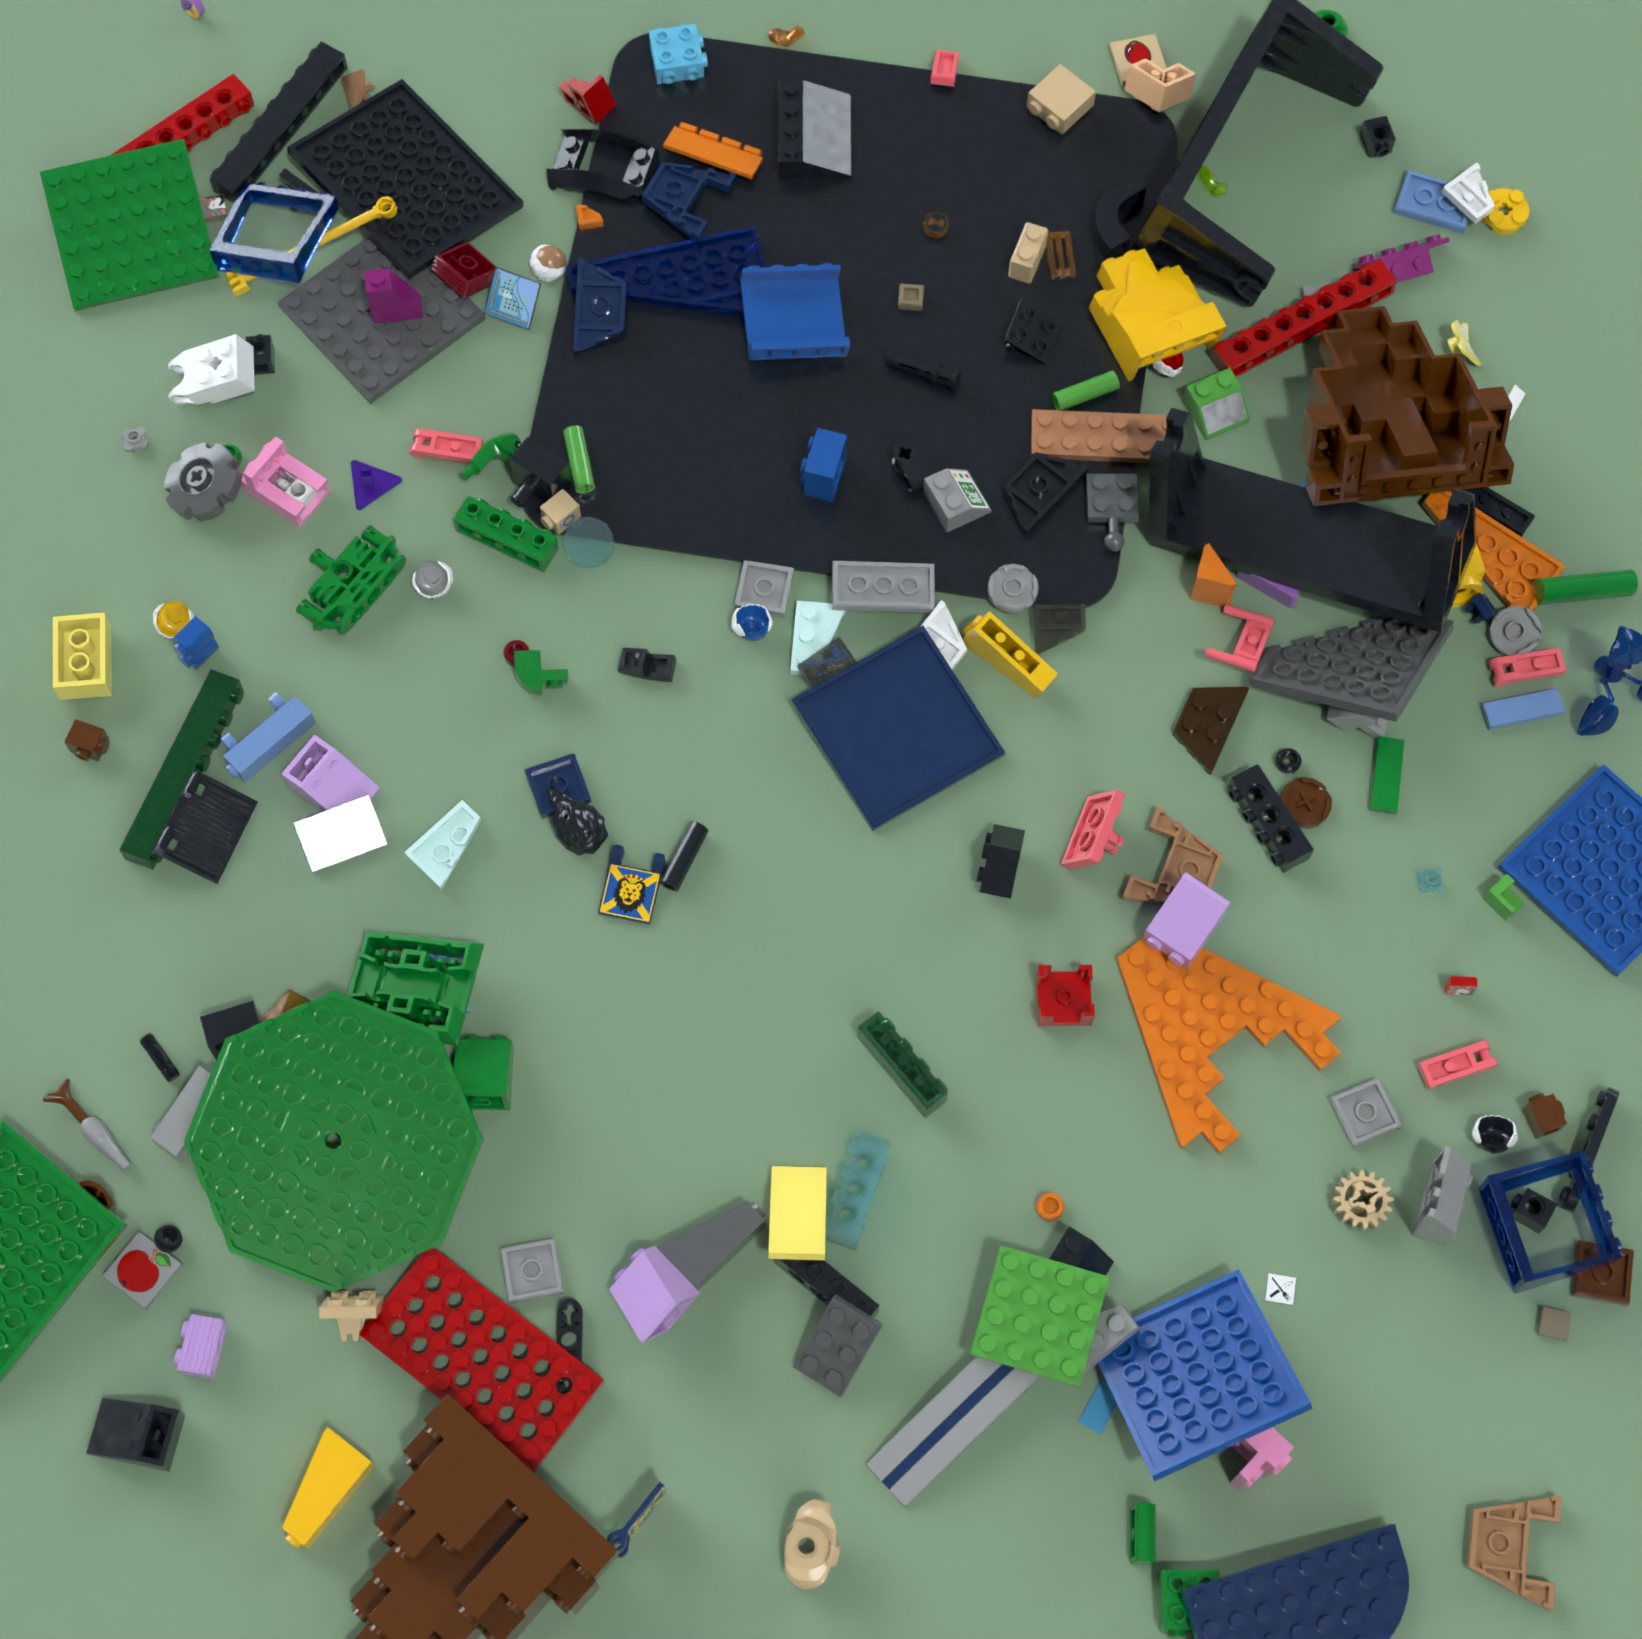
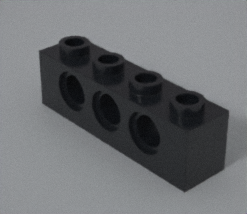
[1228,764,1314,873]
[775,1259,880,1318]

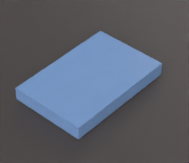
[1394,170,1468,234]

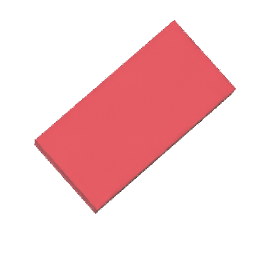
[930,50,960,87]

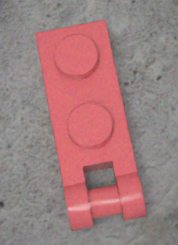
[409,429,483,463]
[1488,648,1566,687]
[1418,1040,1498,1090]

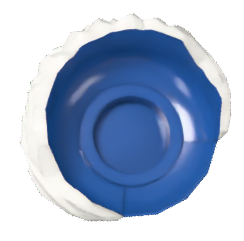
[731,604,773,641]

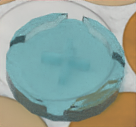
[563,517,614,568]

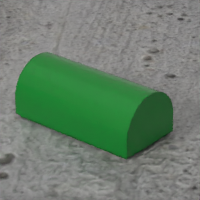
[1130,1502,1156,1565]

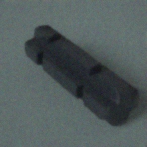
[140,1034,180,1082]

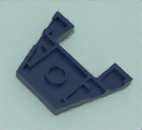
[642,162,737,242]

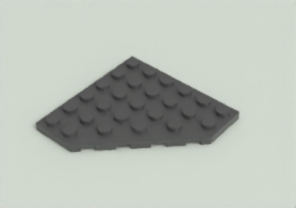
[1249,616,1454,722]

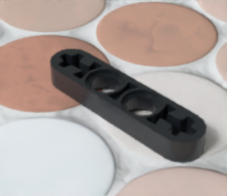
[556,1299,583,1394]

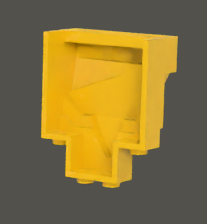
[1089,248,1226,382]

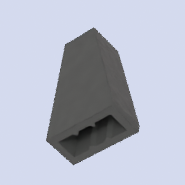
[657,1201,766,1291]

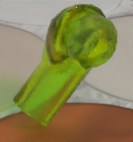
[1198,166,1227,197]

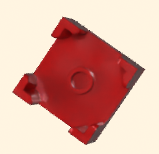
[1036,965,1095,1026]

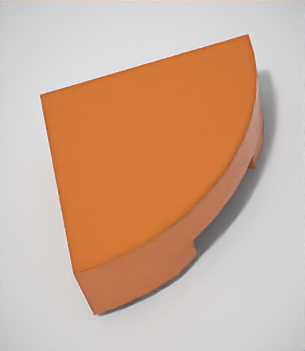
[576,205,604,230]

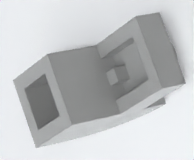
[1327,706,1387,739]

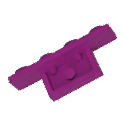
[1352,234,1450,283]

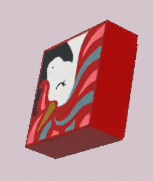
[1445,976,1478,995]

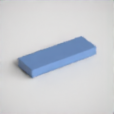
[1481,688,1565,730]

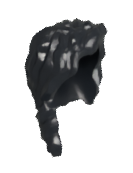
[546,785,608,856]

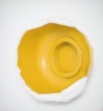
[153,601,195,639]

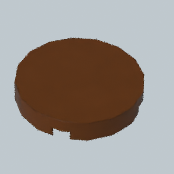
[1280,777,1332,829]

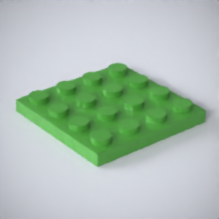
[970,1245,1110,1388]

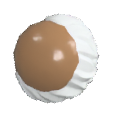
[529,245,566,282]

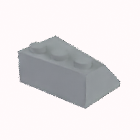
[1412,1146,1473,1246]

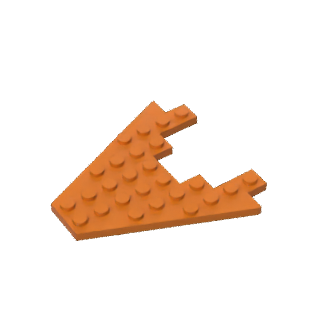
[1117,938,1341,1154]

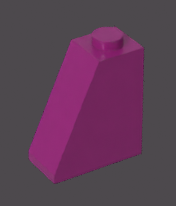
[364,268,423,324]

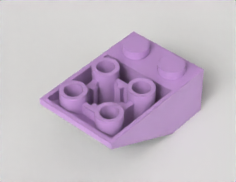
[281,735,380,811]

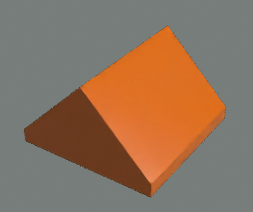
[1190,543,1237,607]

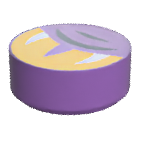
[181,0,205,19]

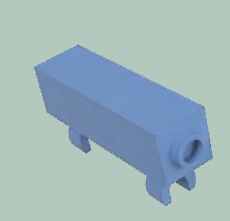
[220,692,316,783]

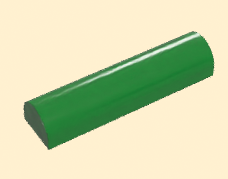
[1533,569,1638,605]

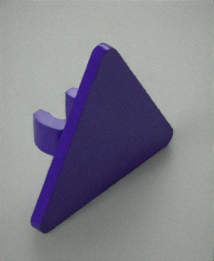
[351,460,402,510]

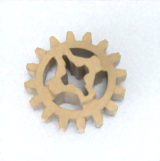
[1332,1170,1394,1231]

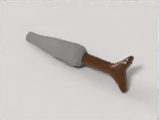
[43,1079,132,1171]

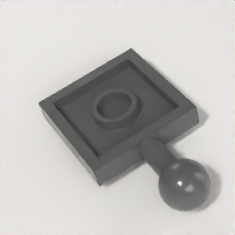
[1085,474,1139,552]

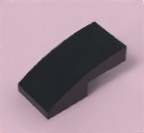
[618,647,677,682]

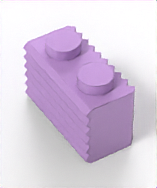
[174,1314,227,1380]

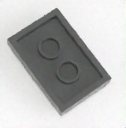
[793,1294,883,1397]

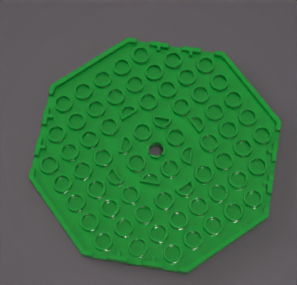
[184,991,484,1292]

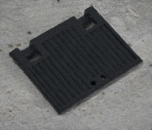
[152,770,258,884]

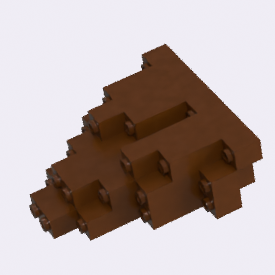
[1300,306,1515,506]
[350,1394,620,1639]

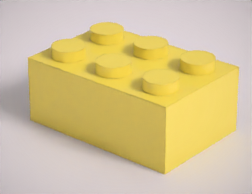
[53,613,112,700]

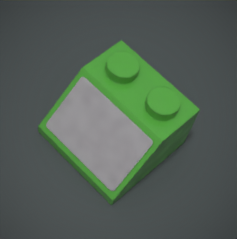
[1182,368,1250,440]

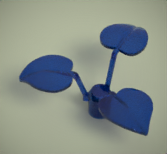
[1577,626,1642,736]

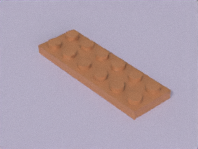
[1031,409,1167,463]

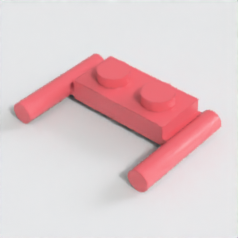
[1205,604,1275,672]

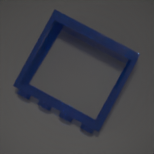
[1478,1151,1622,1294]

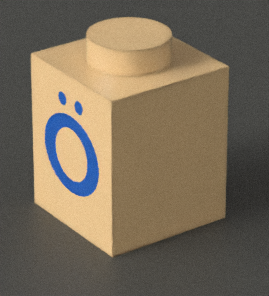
[540,489,581,535]

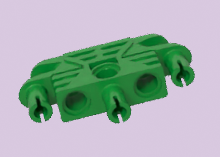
[296,525,406,635]

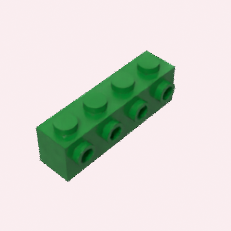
[453,495,559,573]

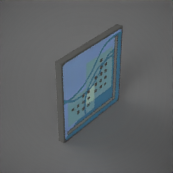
[484,267,542,330]

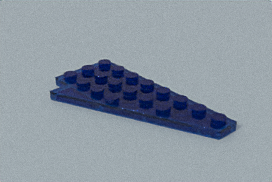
[565,226,767,316]

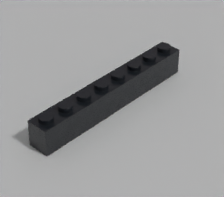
[210,41,348,205]

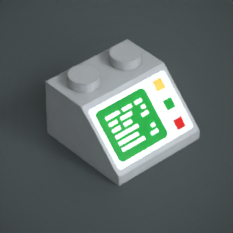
[923,468,991,532]

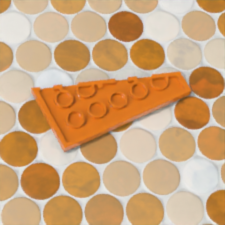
[1422,491,1566,611]

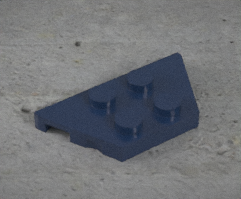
[573,258,627,354]

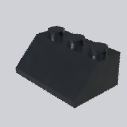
[1049,1226,1114,1276]

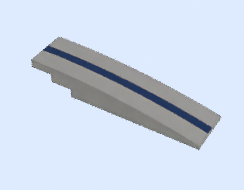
[866,1357,1042,1507]

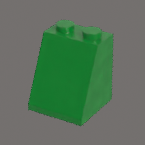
[453,1035,514,1110]

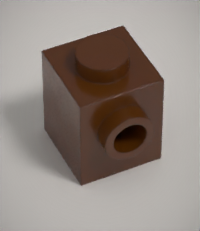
[64,719,110,762]
[1522,1093,1567,1139]

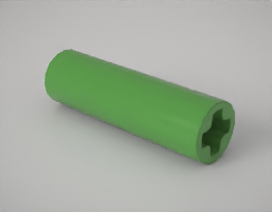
[1052,370,1120,411]
[563,426,595,494]

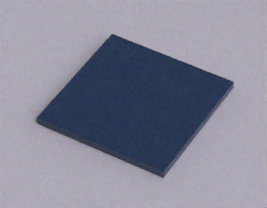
[791,626,1005,831]

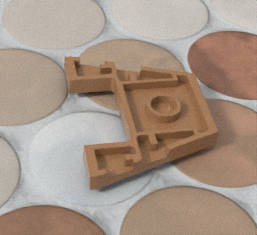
[1122,807,1223,903]
[1467,1496,1562,1611]

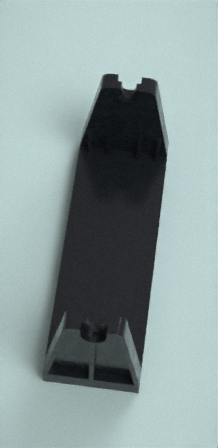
[1129,0,1384,307]
[1149,408,1477,633]

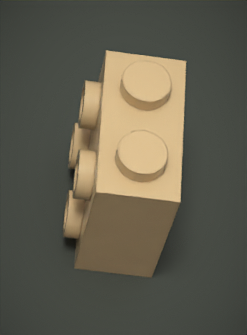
[1027,64,1096,134]

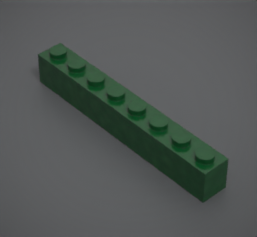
[119,669,244,870]

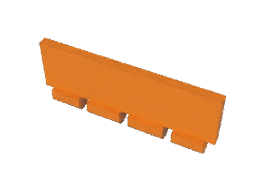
[663,122,763,179]

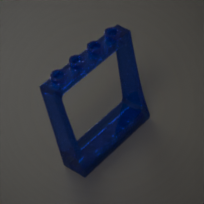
[210,182,339,283]

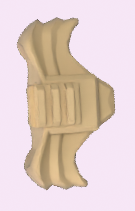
[784,1499,841,1590]

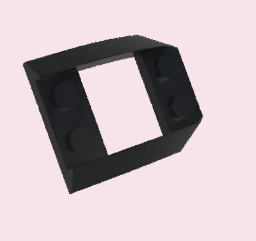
[546,129,660,203]

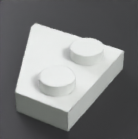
[1442,163,1495,224]
[921,600,968,670]

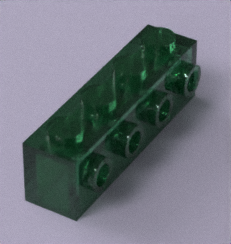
[857,1011,948,1118]

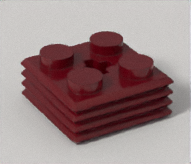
[431,242,496,298]

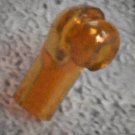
[768,25,805,47]

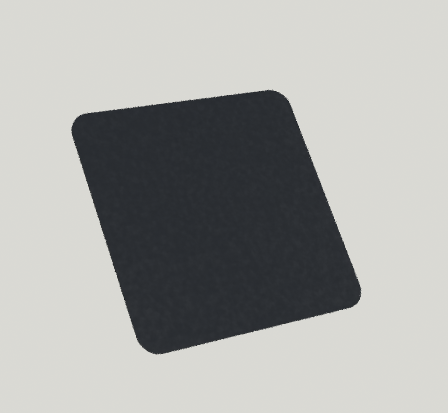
[519,33,1178,611]

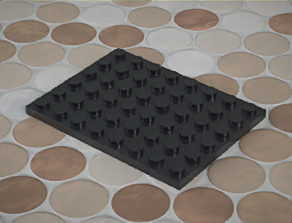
[287,79,524,278]

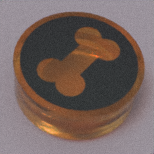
[924,212,948,237]

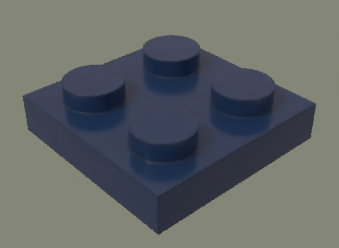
[525,753,592,819]

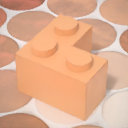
[1124,59,1196,112]

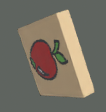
[1109,34,1166,86]

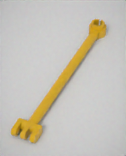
[226,196,397,296]

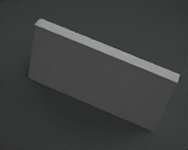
[832,561,935,613]

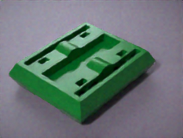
[347,930,484,1045]

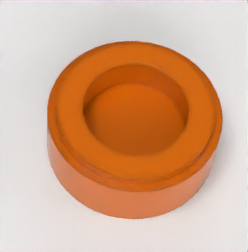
[1036,1192,1064,1222]

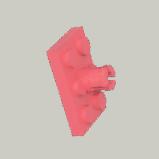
[1060,790,1125,870]

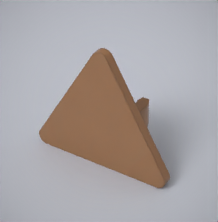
[341,69,375,109]

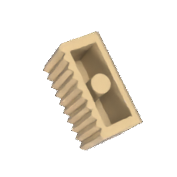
[1008,222,1048,283]

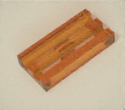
[1046,231,1076,279]

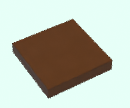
[1572,1240,1634,1306]

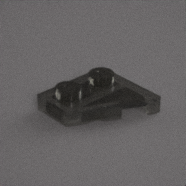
[1033,604,1086,655]

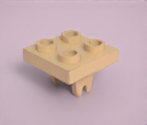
[319,1291,384,1341]

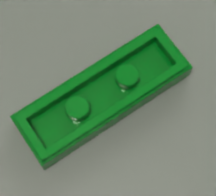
[1370,736,1405,815]

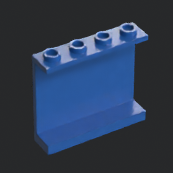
[740,263,850,361]

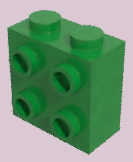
[1158,1569,1220,1638]

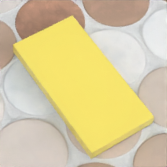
[768,1166,827,1260]

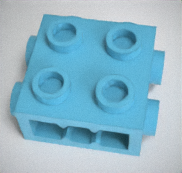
[649,24,708,84]

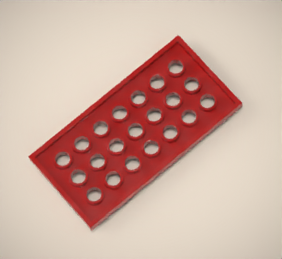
[360,1248,605,1473]

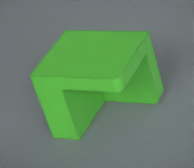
[1483,874,1524,921]

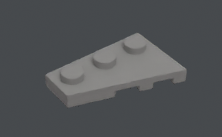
[1083,1305,1141,1375]

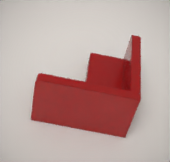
[558,75,616,124]

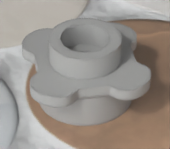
[121,426,148,452]

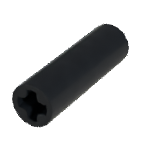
[660,821,709,892]

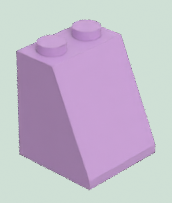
[1143,872,1230,969]
[609,1246,700,1343]

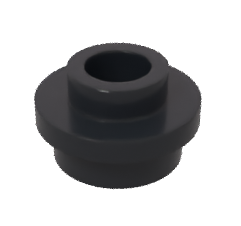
[1275,748,1302,774]
[154,1225,183,1253]

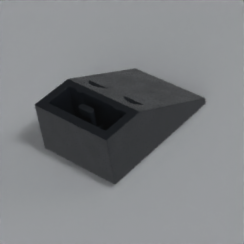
[86,1398,185,1472]

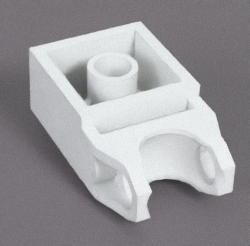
[168,334,254,405]

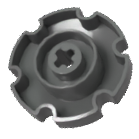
[164,442,242,521]

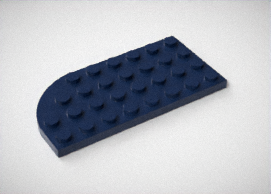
[1181,1524,1409,1639]

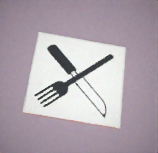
[1265,1273,1296,1305]

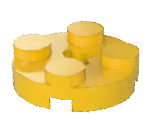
[1481,188,1530,235]

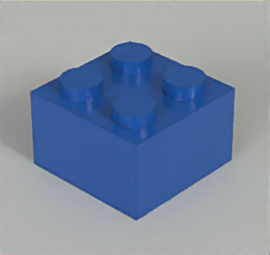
[800,428,847,502]

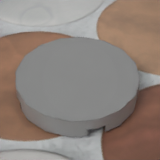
[987,564,1039,614]
[1490,606,1542,656]

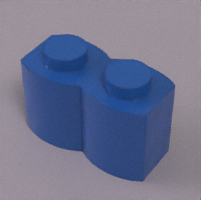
[173,616,219,670]

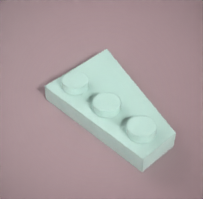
[790,601,847,677]
[404,800,481,891]

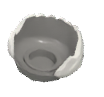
[412,561,453,599]

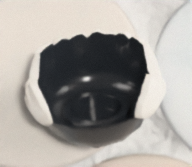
[1472,1115,1518,1154]

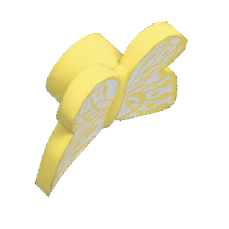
[1448,320,1482,366]

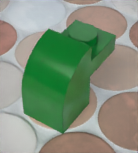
[514,650,568,695]

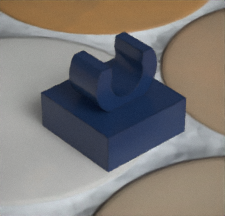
[1465,593,1498,624]

